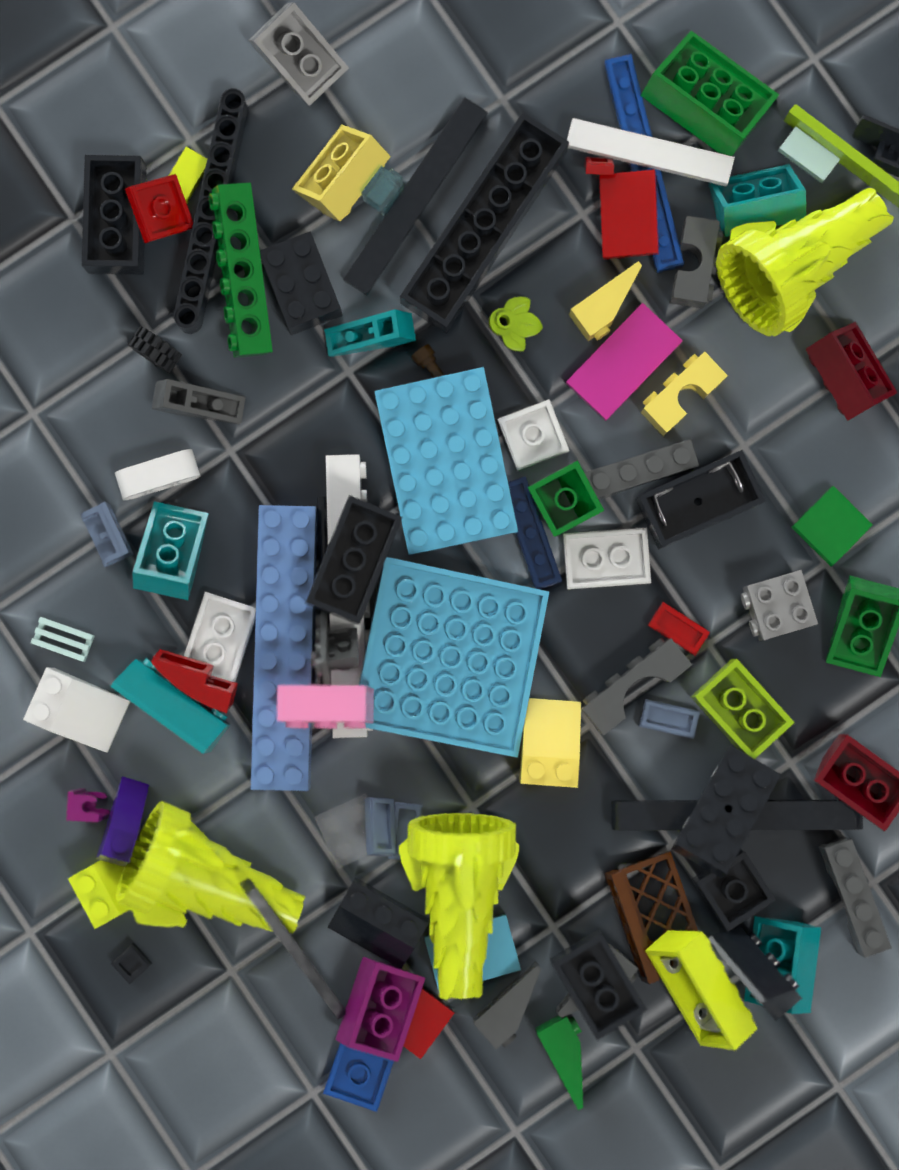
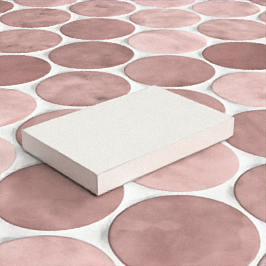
[563,528,651,590]
[184,592,256,682]

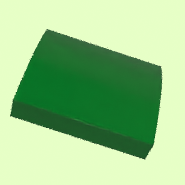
[791,486,873,567]

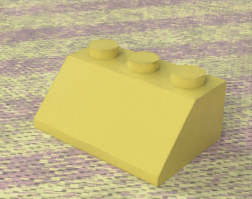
[292,125,391,222]

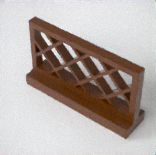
[604,851,698,984]

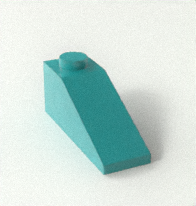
[324,309,416,357]

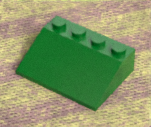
[640,30,779,157]

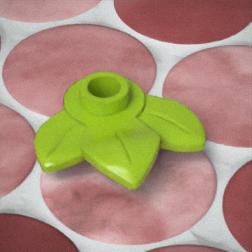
[489,297,543,352]

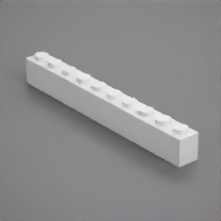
[326,455,373,738]

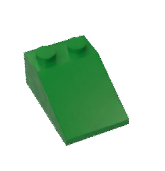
[826,576,899,677]

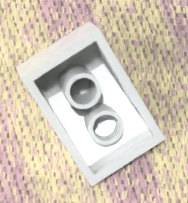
[23,667,131,753]

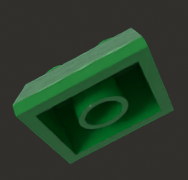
[528,460,605,537]

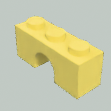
[641,352,728,436]

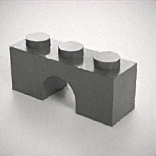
[670,216,723,309]

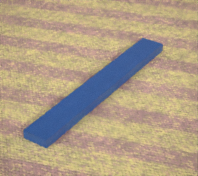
[604,54,684,273]

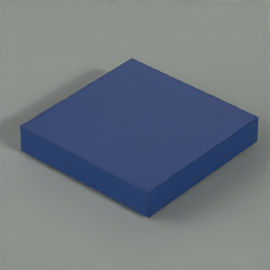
[323,1043,394,1112]

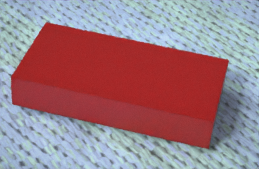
[647,602,710,656]

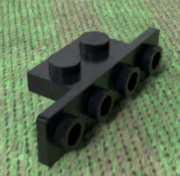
[852,115,899,177]

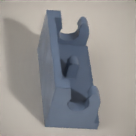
[81,502,134,567]

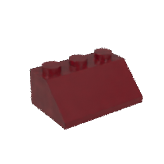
[806,322,898,421]
[814,734,899,832]

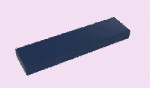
[508,476,562,589]

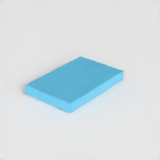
[424,914,521,991]

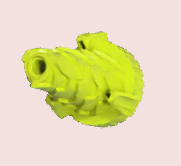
[716,188,894,337]
[116,801,305,934]
[399,813,519,1000]

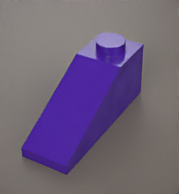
[96,776,149,867]

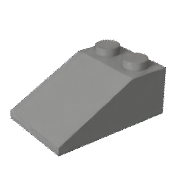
[248,2,349,106]

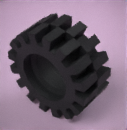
[127,326,182,374]

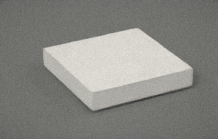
[497,400,569,472]

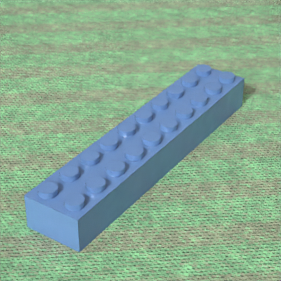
[251,505,318,791]

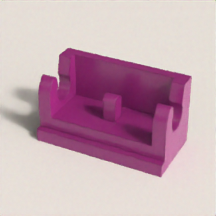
[66,788,110,822]

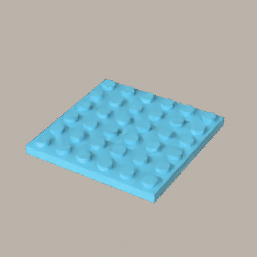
[358,557,549,758]

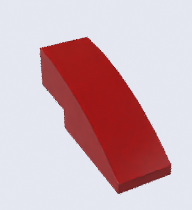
[151,649,238,713]

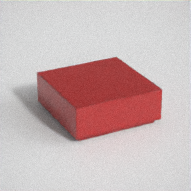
[584,157,614,175]

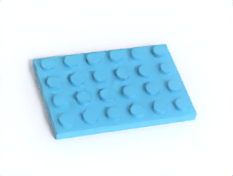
[375,367,518,555]

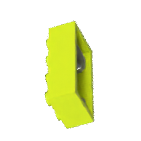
[645,930,758,1050]

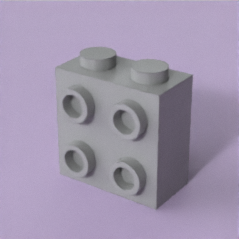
[741,570,818,641]

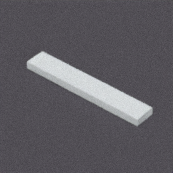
[567,118,735,187]

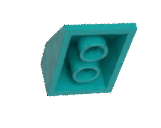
[132,501,209,600]

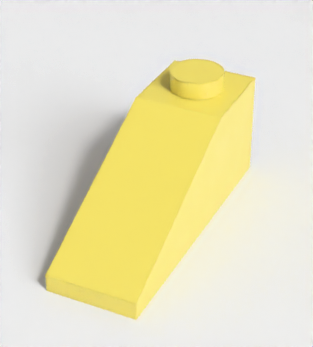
[569,261,642,341]

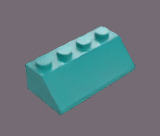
[110,658,231,754]

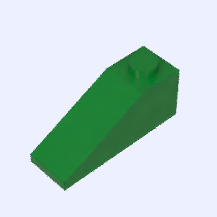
[535,1015,583,1110]

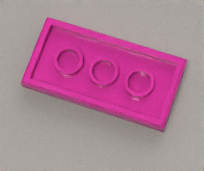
[566,303,683,421]

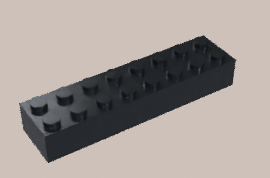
[399,112,569,334]

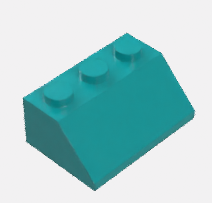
[709,164,806,237]
[744,916,822,1014]

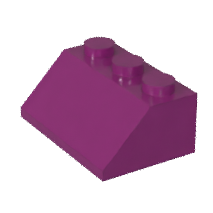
[335,956,425,1062]

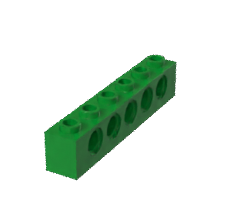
[209,183,273,358]

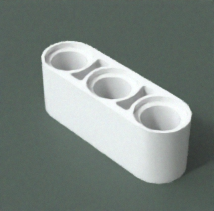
[115,449,200,500]

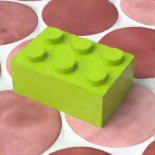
[690,659,795,759]

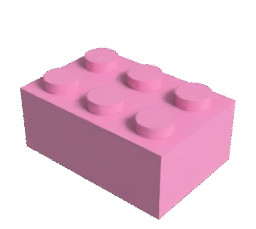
[277,685,374,729]

